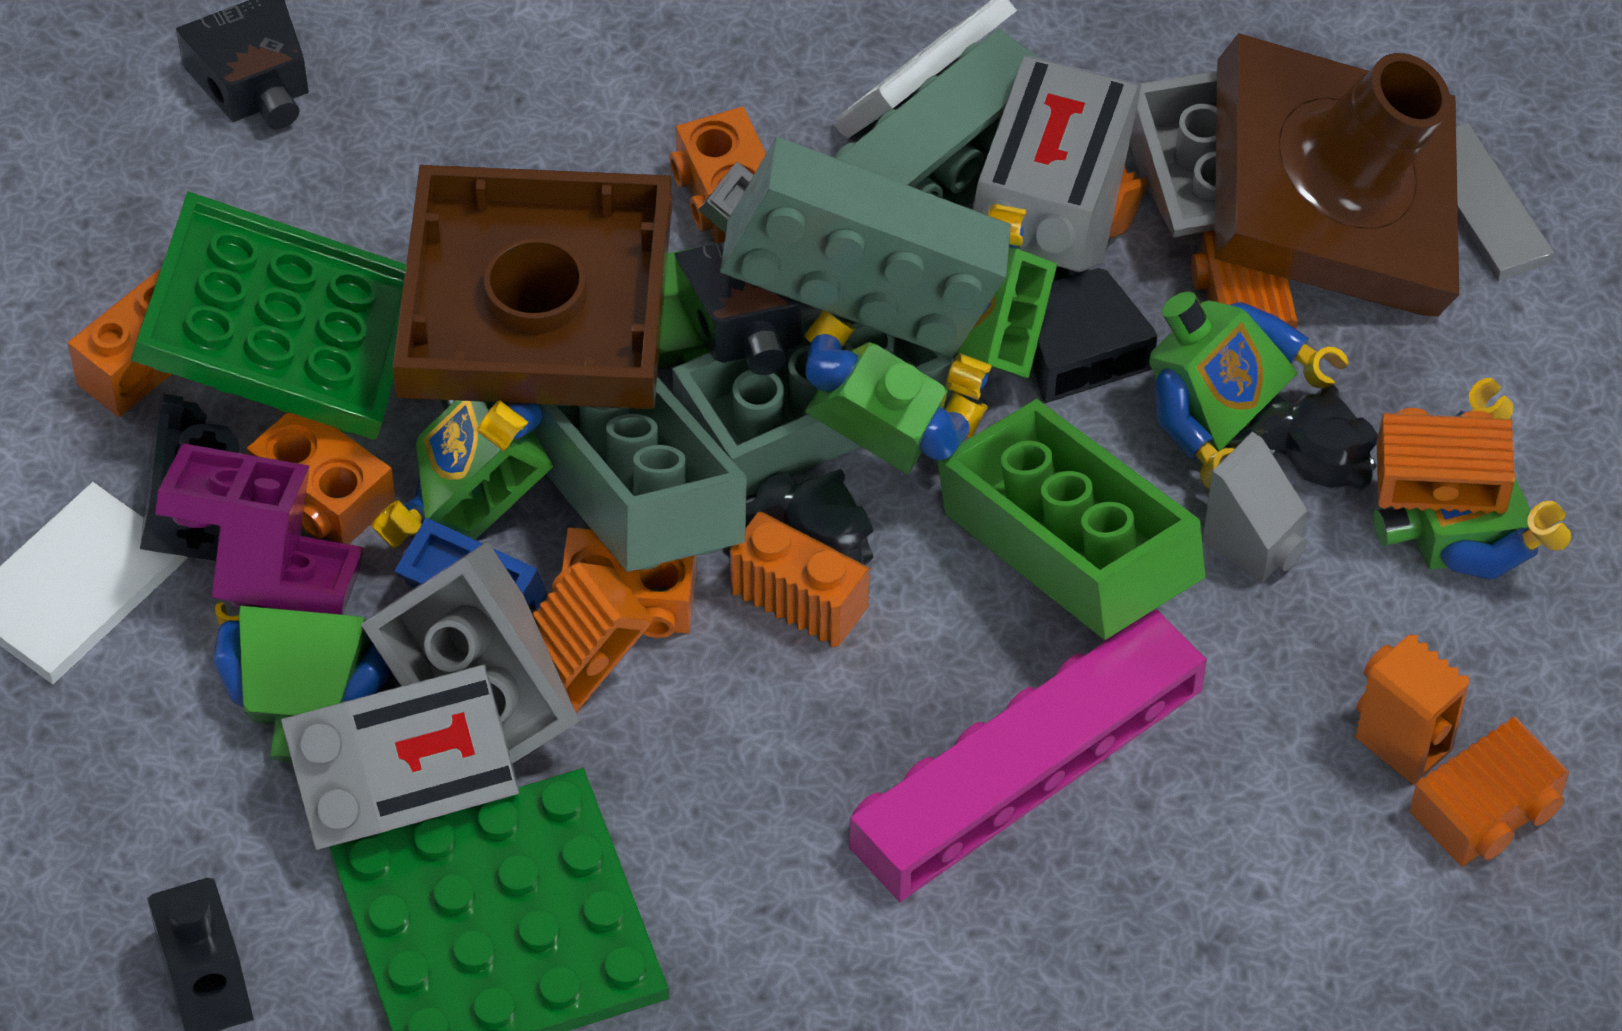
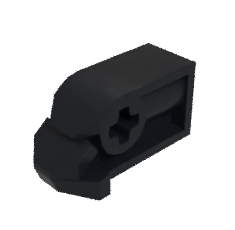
[140,393,240,561]

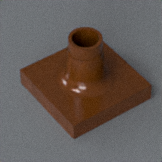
[1214,33,1459,317]
[393,165,672,409]

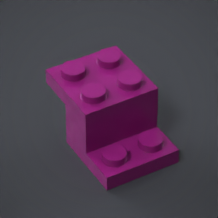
[155,444,363,615]

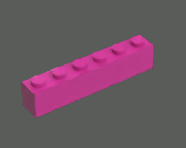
[849,609,1207,903]

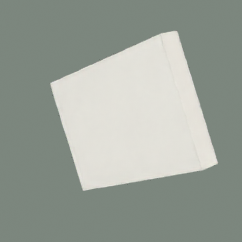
[833,0,1017,139]
[0,482,187,684]

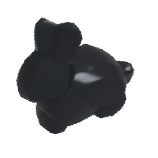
[1225,384,1378,490]
[730,469,874,565]

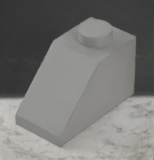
[1203,432,1308,583]

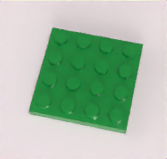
[131,191,406,441]
[329,768,669,1031]

